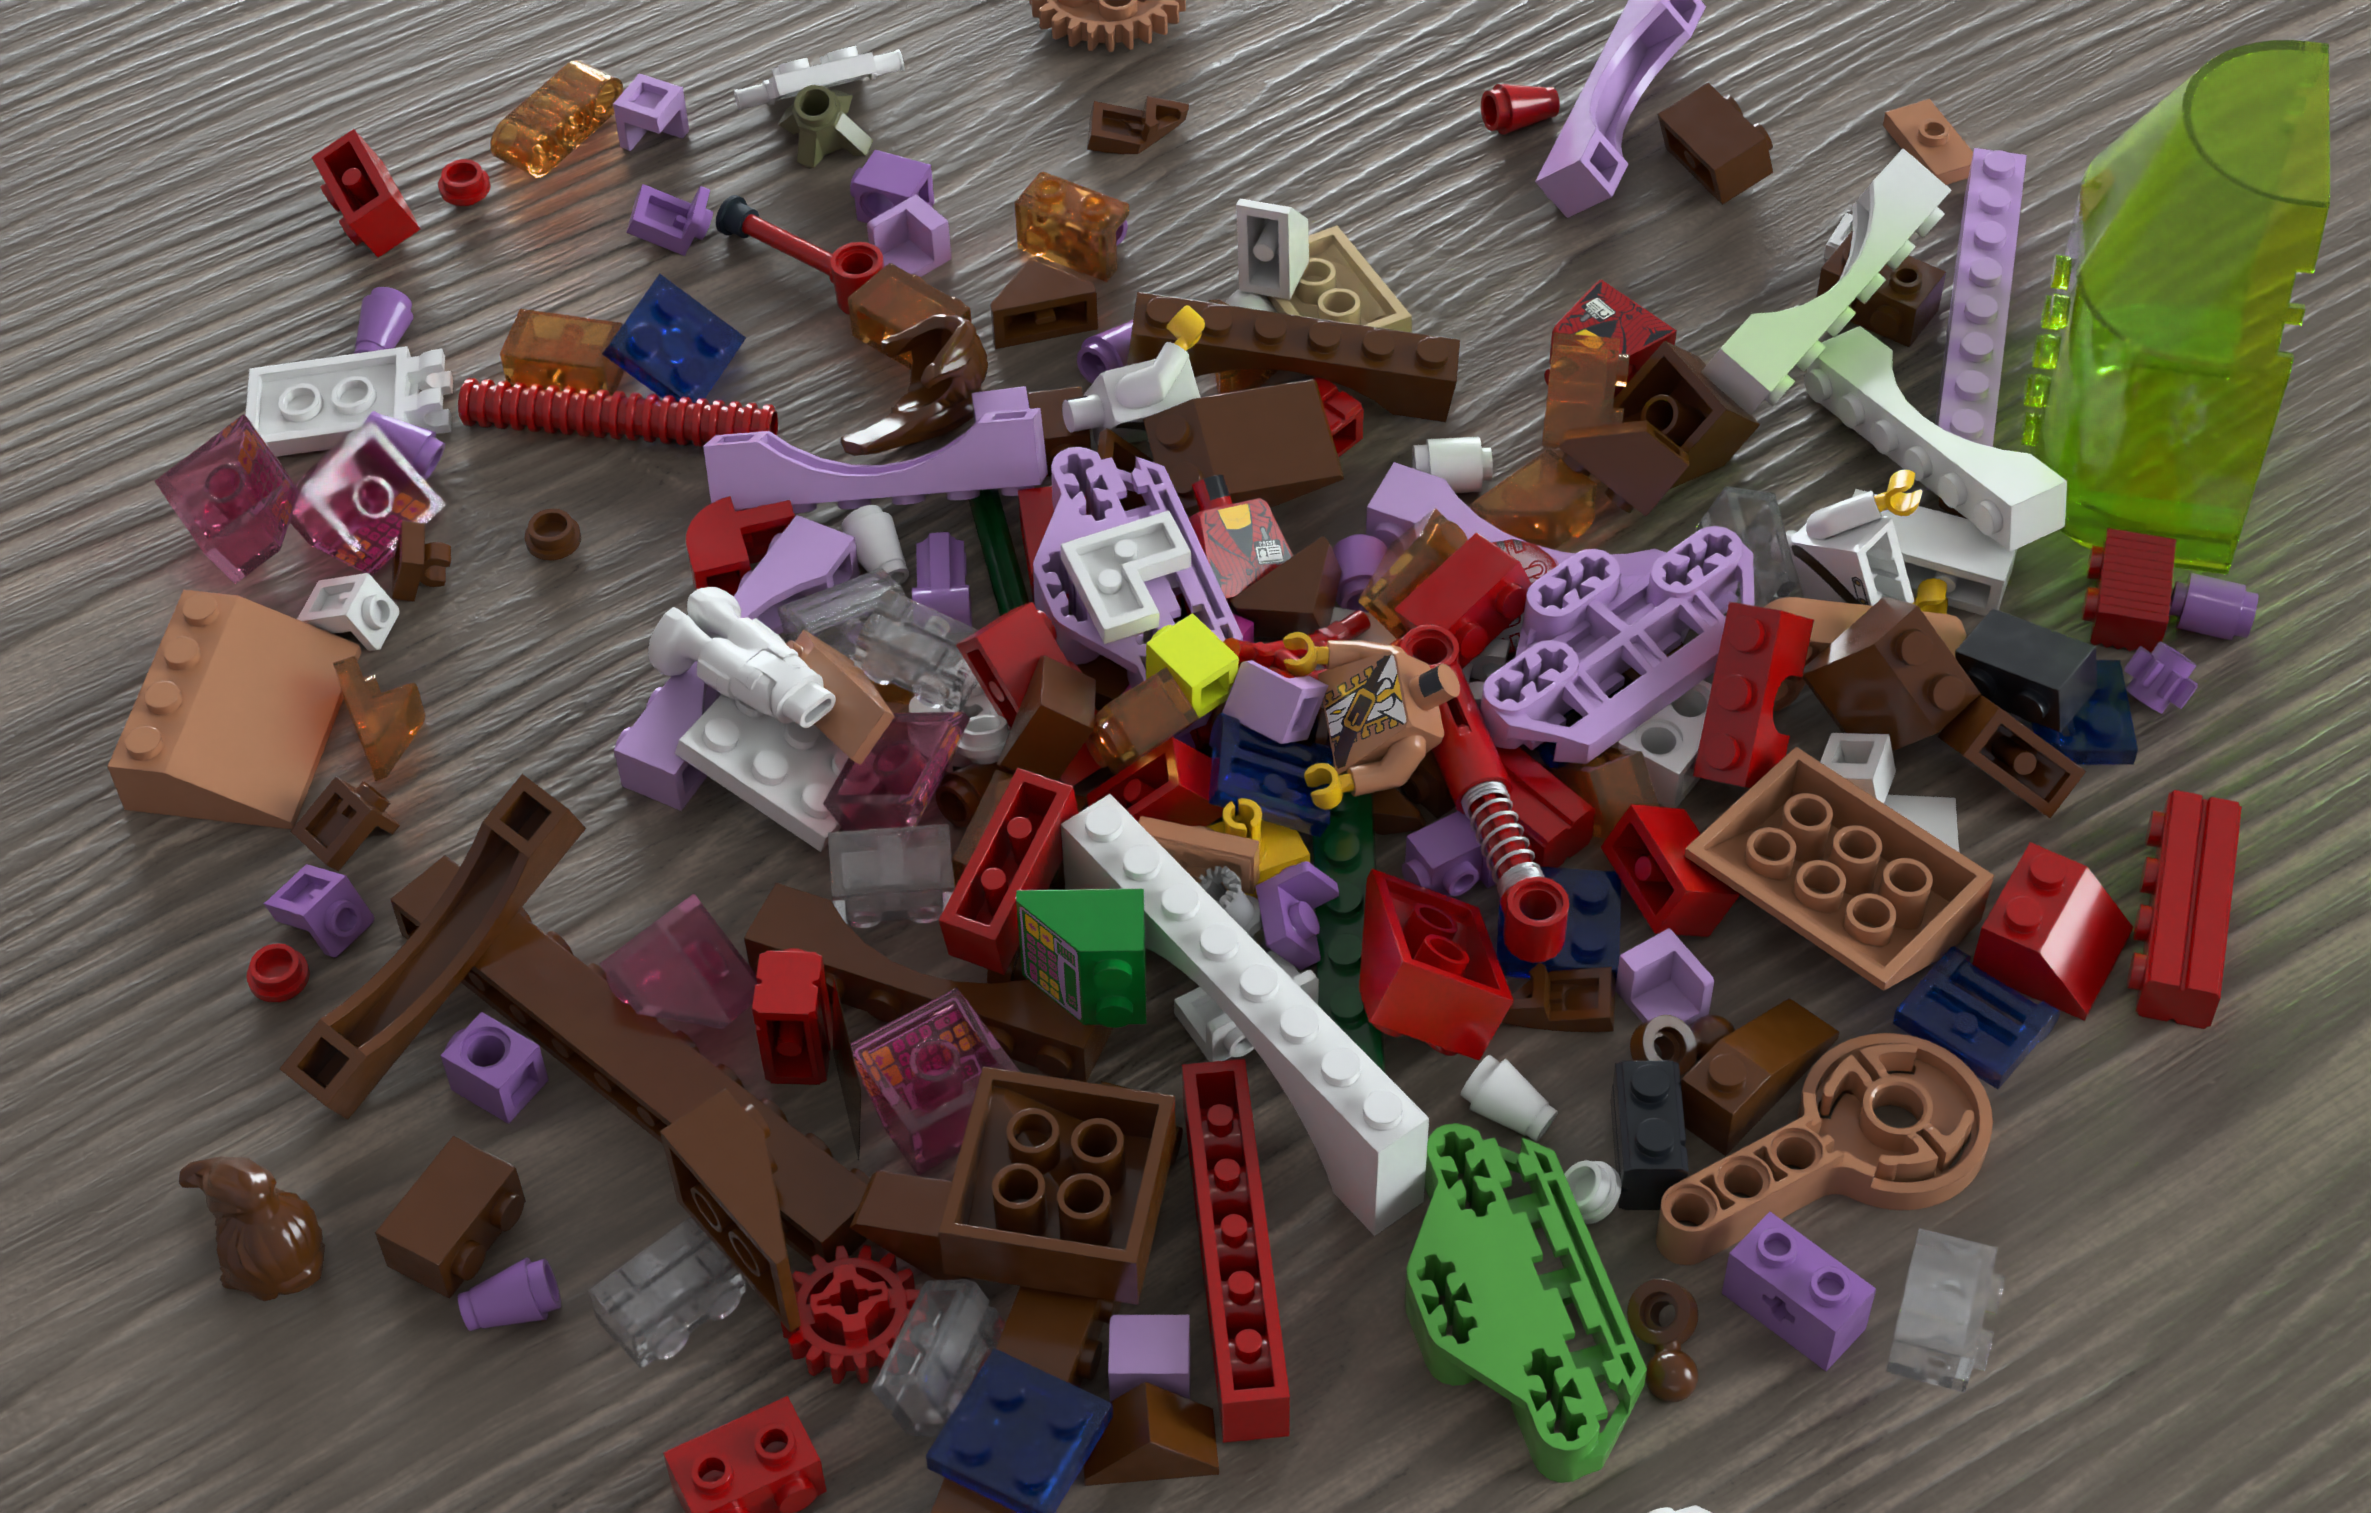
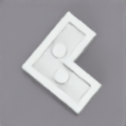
[1061,510,1191,644]

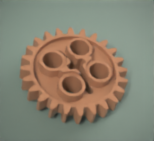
[1029,0,1186,52]

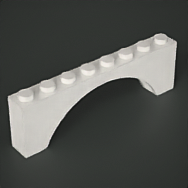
[1061,794,1429,1236]

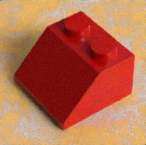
[1971,842,2134,1021]

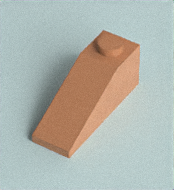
[786,630,895,765]

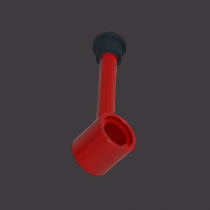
[716,195,889,317]

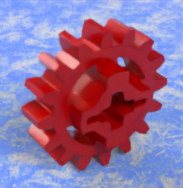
[780,1245,924,1384]

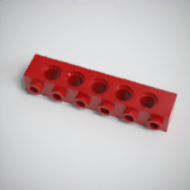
[1182,1059,1290,1443]

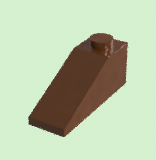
[1681,998,1839,1156]

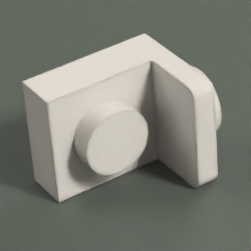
[297,573,400,651]

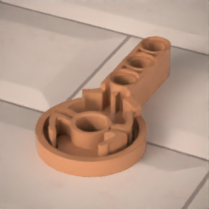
[1656,1033,1993,1265]

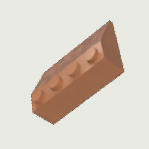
[107,590,362,829]
[1684,747,1994,991]

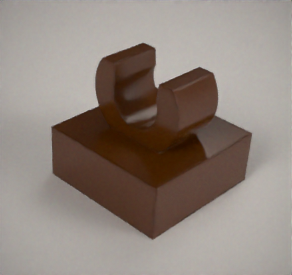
[392,520,451,601]

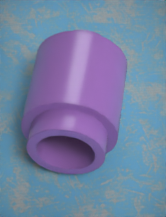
[1333,534,1391,615]
[2169,573,2258,640]

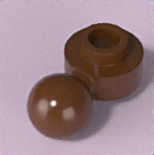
[1630,1015,1735,1075]
[1627,1279,1699,1402]

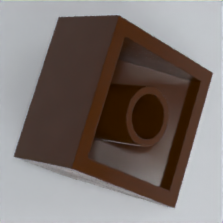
[1594,341,1760,490]
[1802,596,1981,751]

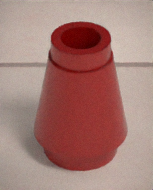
[1481,84,1560,135]

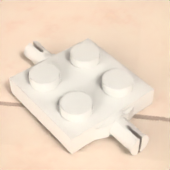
[734,46,904,111]

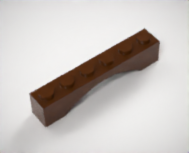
[1127,292,1460,422]
[279,774,586,1120]
[744,883,1113,1082]

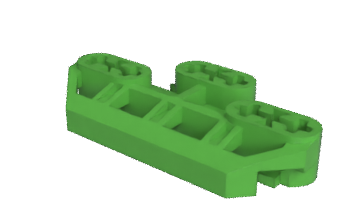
[1404,1123,1647,1483]

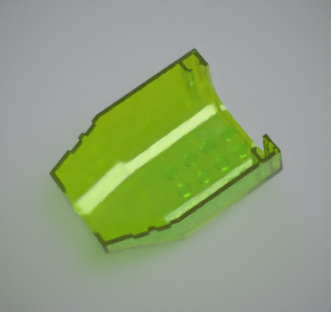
[2020,40,2330,575]

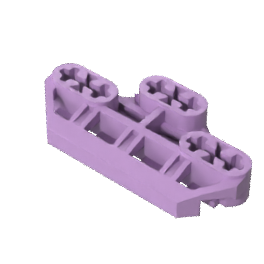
[1033,447,1243,738]
[1480,526,1754,764]

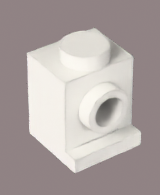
[1820,733,1896,803]

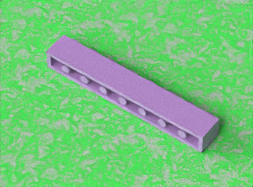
[1926,148,2027,490]

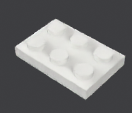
[675,695,888,852]

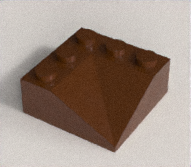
[938,1067,1176,1305]

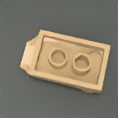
[1267,226,1412,332]

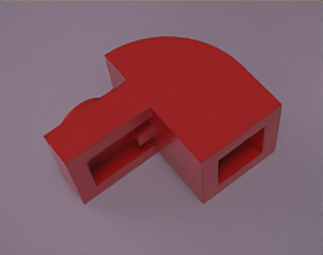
[686,496,795,596]

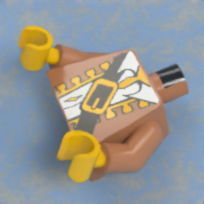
[1283,632,1460,810]

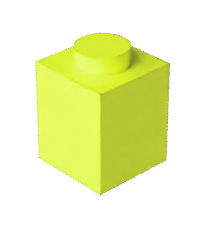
[1146,613,1239,724]

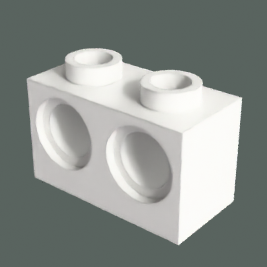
[1612,680,1712,808]

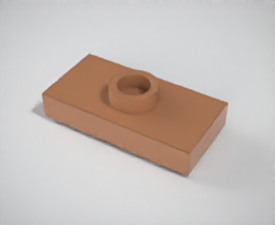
[1883,99,1973,185]
[1138,816,1259,894]

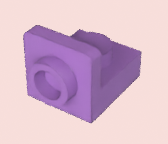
[1256,861,1339,970]
[264,864,374,957]

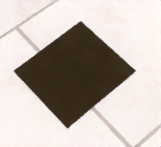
[832,976,861,1161]

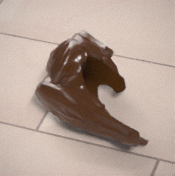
[840,314,988,456]
[179,1156,325,1301]

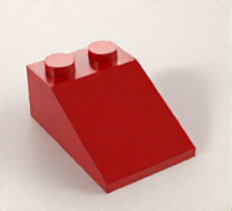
[1359,869,1514,1061]

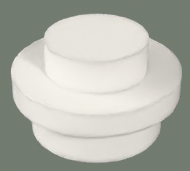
[956,715,1010,764]
[1565,1160,1621,1224]

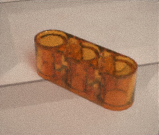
[490,60,623,177]

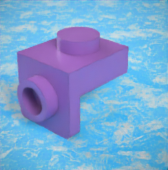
[626,184,713,256]

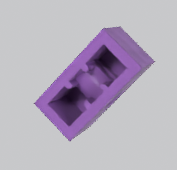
[1722,1212,1876,1371]

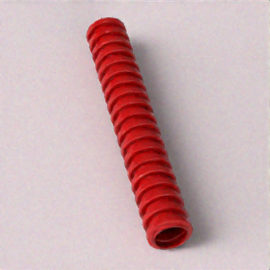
[458,378,778,447]

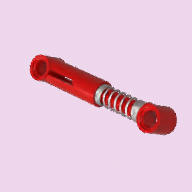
[1400,625,1570,963]

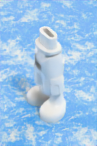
[648,587,836,728]

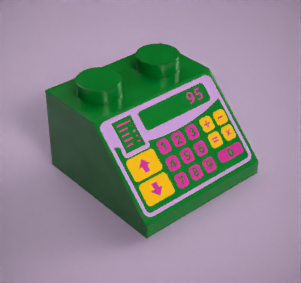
[1016,889,1147,1028]

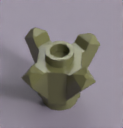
[778,85,873,169]

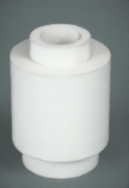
[1412,437,1493,493]

